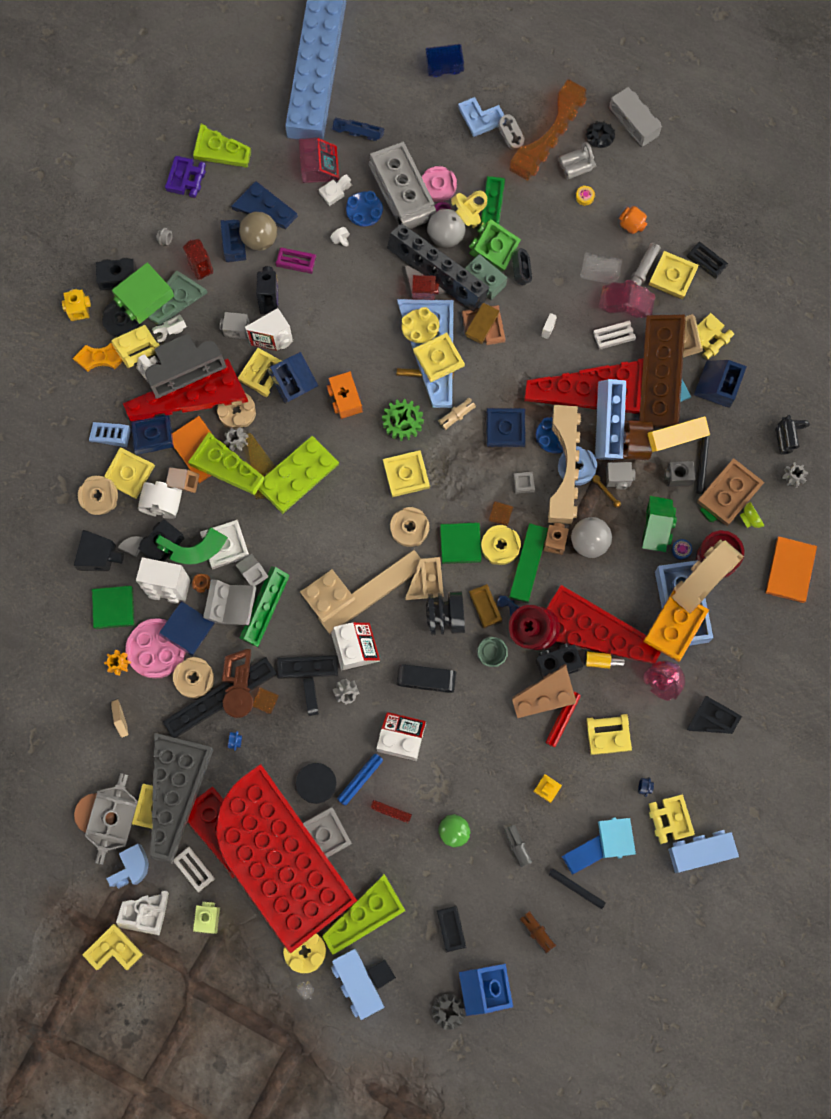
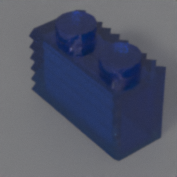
[426,44,464,77]

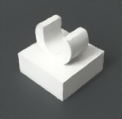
[137,354,160,381]

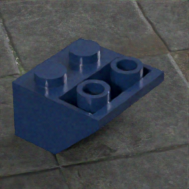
[267,352,318,403]
[694,360,747,408]

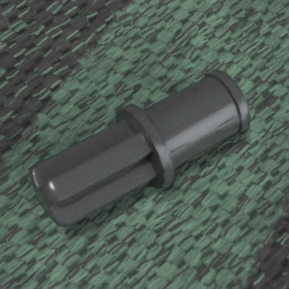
[504,825,533,867]

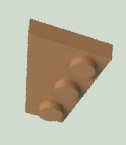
[512,663,576,718]

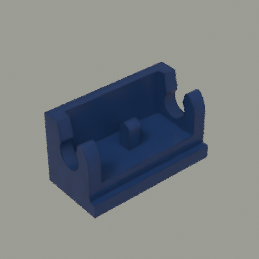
[220,220,247,263]

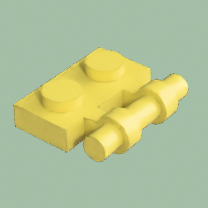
[697,313,734,360]
[648,794,695,844]

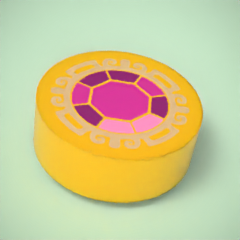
[576,186,595,206]

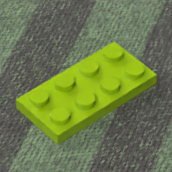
[258,436,339,514]

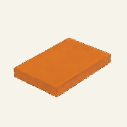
[172,416,212,484]
[765,536,817,603]

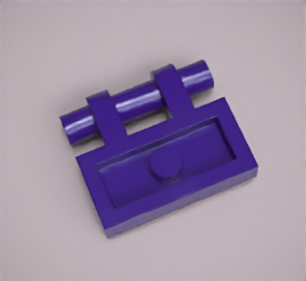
[165,155,206,198]

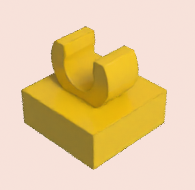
[534,774,562,803]

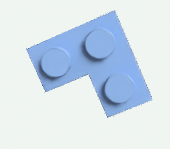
[458,97,506,137]

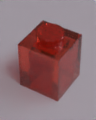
[412,275,439,300]

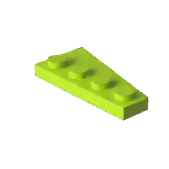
[322,874,405,955]

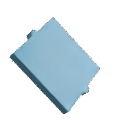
[598,817,636,858]

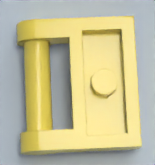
[112,325,160,368]
[238,348,281,397]
[586,714,632,755]

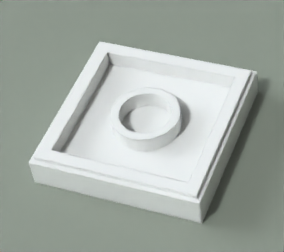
[200,520,249,569]

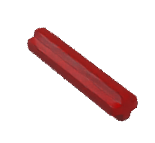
[546,691,581,747]

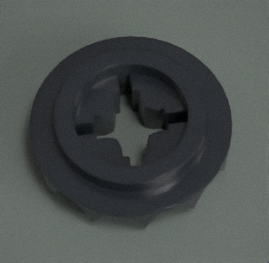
[586,120,615,148]

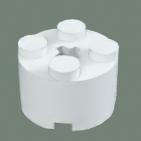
[138,481,182,519]

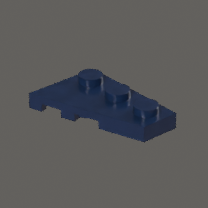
[231,181,298,229]

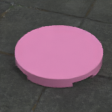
[126,619,186,679]

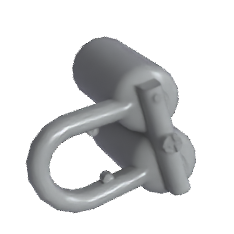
[558,142,597,180]

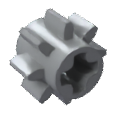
[224,427,249,451]
[782,462,808,488]
[333,679,359,704]

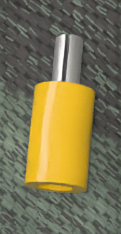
[585,652,625,669]

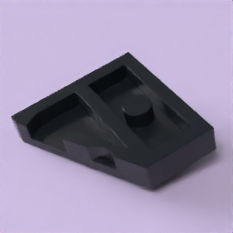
[687,696,742,734]

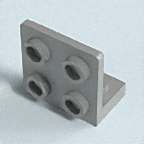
[203,580,256,625]

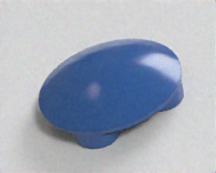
[346,191,383,226]
[536,417,564,453]

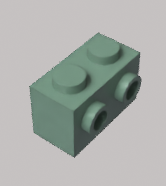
[465,254,507,300]

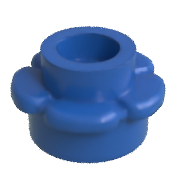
[228,731,242,751]

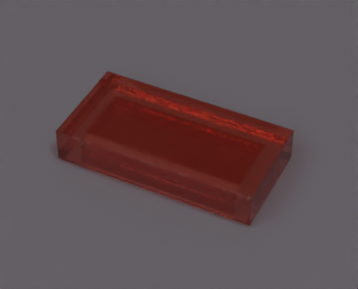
[371,800,412,823]

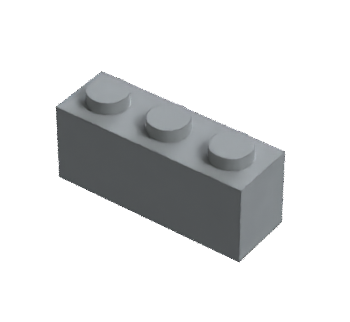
[609,87,662,147]

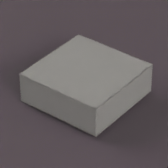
[513,472,535,494]

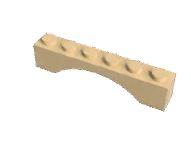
[548,405,581,524]

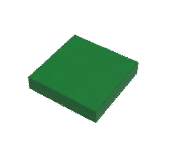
[440,523,482,564]
[92,586,135,629]

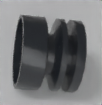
[426,591,465,635]

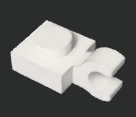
[318,174,352,206]
[152,315,187,342]

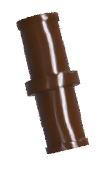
[520,911,556,954]

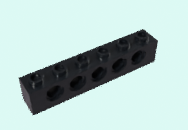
[387,224,490,312]

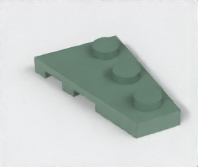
[148,270,208,326]

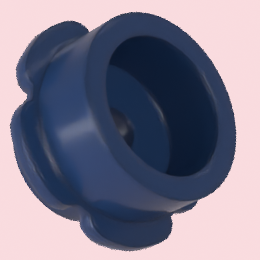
[638,777,654,797]

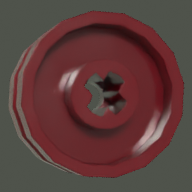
[696,530,745,578]
[509,605,560,650]

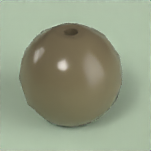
[239,211,278,251]

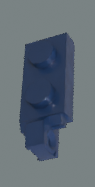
[332,117,385,141]

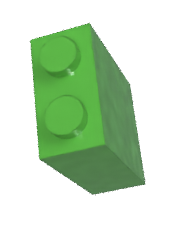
[112,262,174,324]

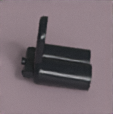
[775,415,810,455]

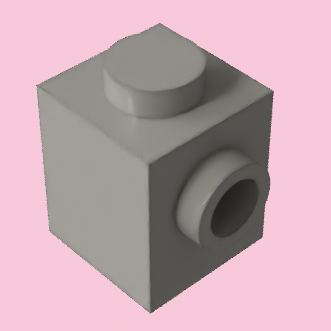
[606,462,635,490]

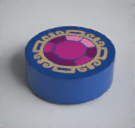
[672,539,692,560]

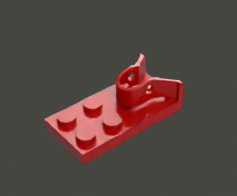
[187,786,235,879]

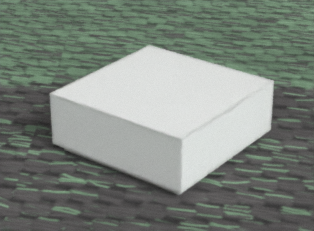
[541,313,557,339]

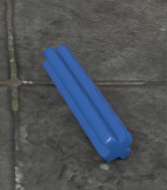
[337,753,383,806]

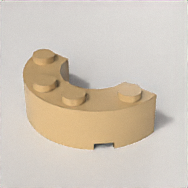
[672,540,744,614]

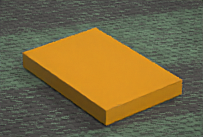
[643,590,709,662]

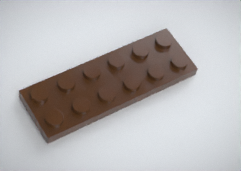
[639,314,686,428]

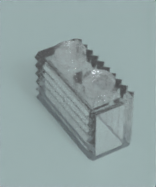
[580,252,622,285]

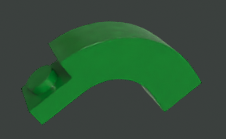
[155,527,228,564]

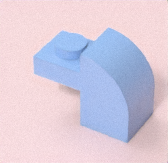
[107,844,149,888]

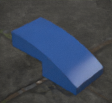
[562,835,603,875]

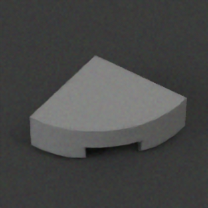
[118,536,143,557]

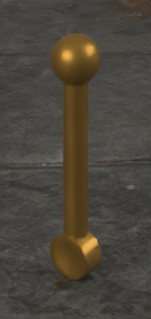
[592,475,621,508]

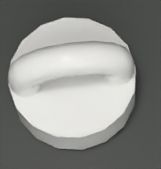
[331,227,350,246]

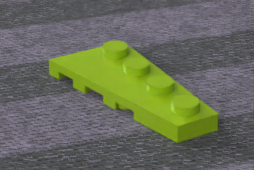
[188,432,265,495]

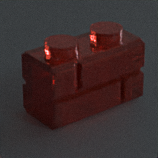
[183,239,214,280]

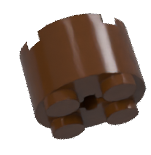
[623,420,653,460]

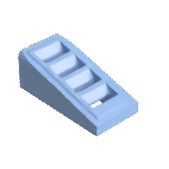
[89,422,131,447]

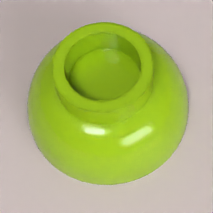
[740,501,765,528]

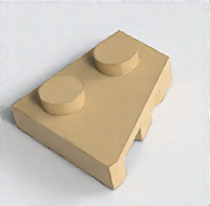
[405,557,444,600]

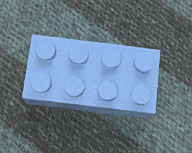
[655,560,713,646]

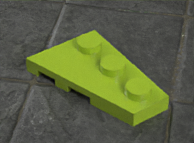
[193,124,251,168]

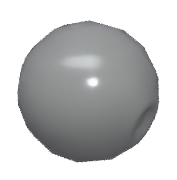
[427,209,466,248]
[571,517,612,558]

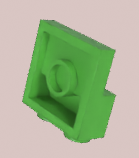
[469,219,521,272]

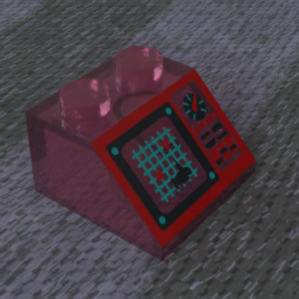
[299,138,339,183]

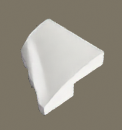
[116,891,169,935]

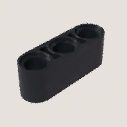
[396,664,457,693]

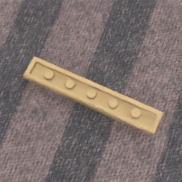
[318,550,421,635]

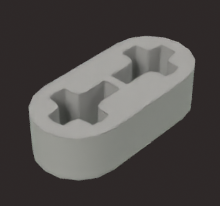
[498,115,524,150]

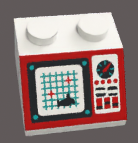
[245,308,293,351]
[331,622,380,671]
[377,712,426,761]

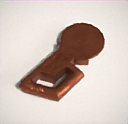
[222,649,253,718]

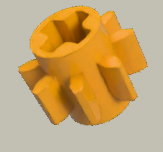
[104,650,131,676]

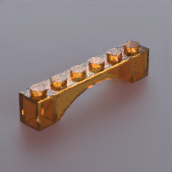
[510,79,587,181]

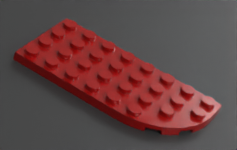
[216,764,357,954]

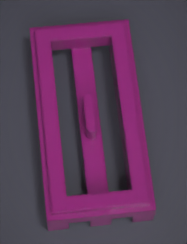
[276,247,317,274]

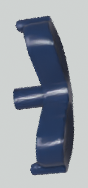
[497,595,519,616]

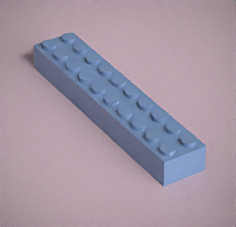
[286,0,346,142]

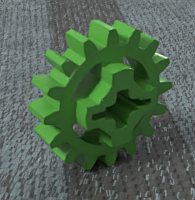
[382,399,424,441]

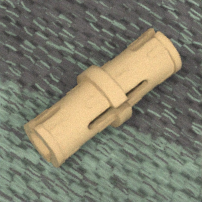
[438,398,476,430]

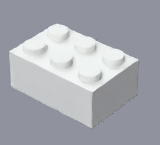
[136,558,191,604]

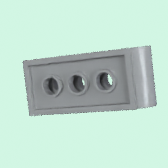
[369,142,436,229]

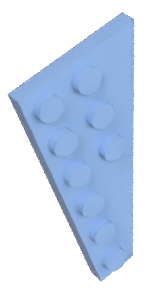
[397,299,454,408]

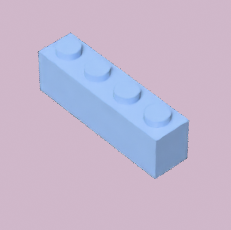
[595,379,626,460]

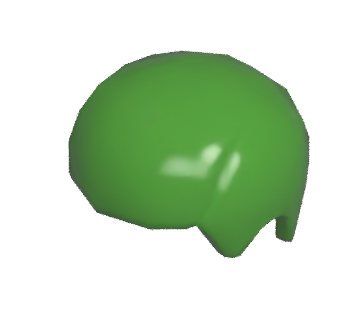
[438,814,471,848]

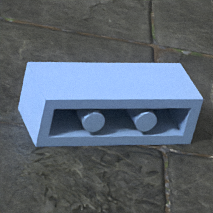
[668,830,739,873]
[331,949,384,1020]

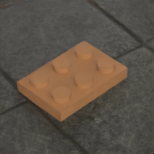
[697,458,764,527]

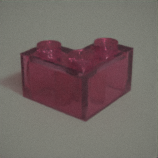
[599,280,655,318]

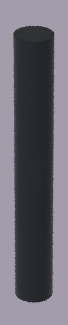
[696,437,710,494]
[549,868,606,910]

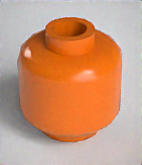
[619,206,647,234]

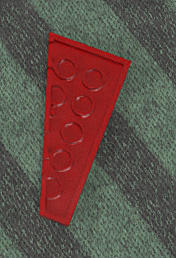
[524,358,644,414]
[123,359,249,421]
[547,585,661,664]

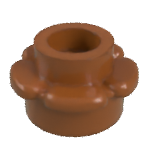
[192,574,211,593]

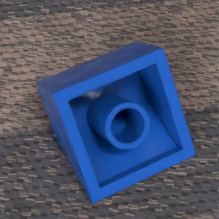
[459,964,513,1016]

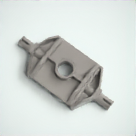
[85,773,138,864]

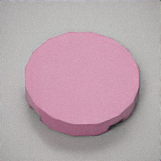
[422,166,457,202]

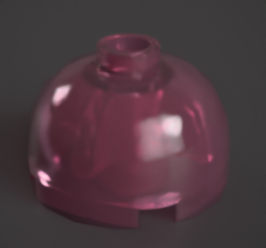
[644,660,686,701]

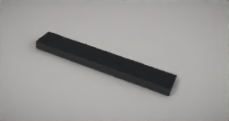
[162,657,277,738]

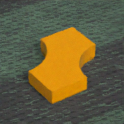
[73,343,123,372]

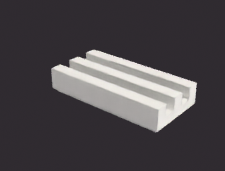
[593,321,636,350]
[173,847,215,893]

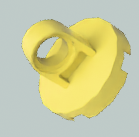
[451,191,488,228]

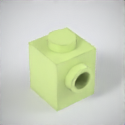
[193,902,220,934]

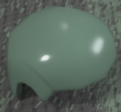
[477,637,508,667]

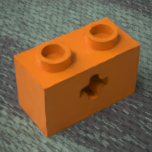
[327,371,363,419]

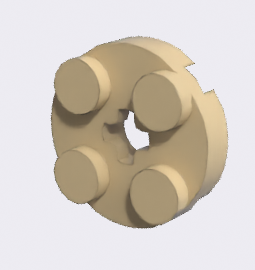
[217,393,256,430]
[78,476,118,515]
[390,507,429,547]
[173,657,214,698]

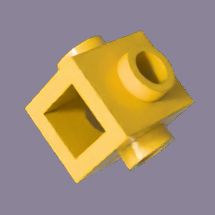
[62,289,91,321]

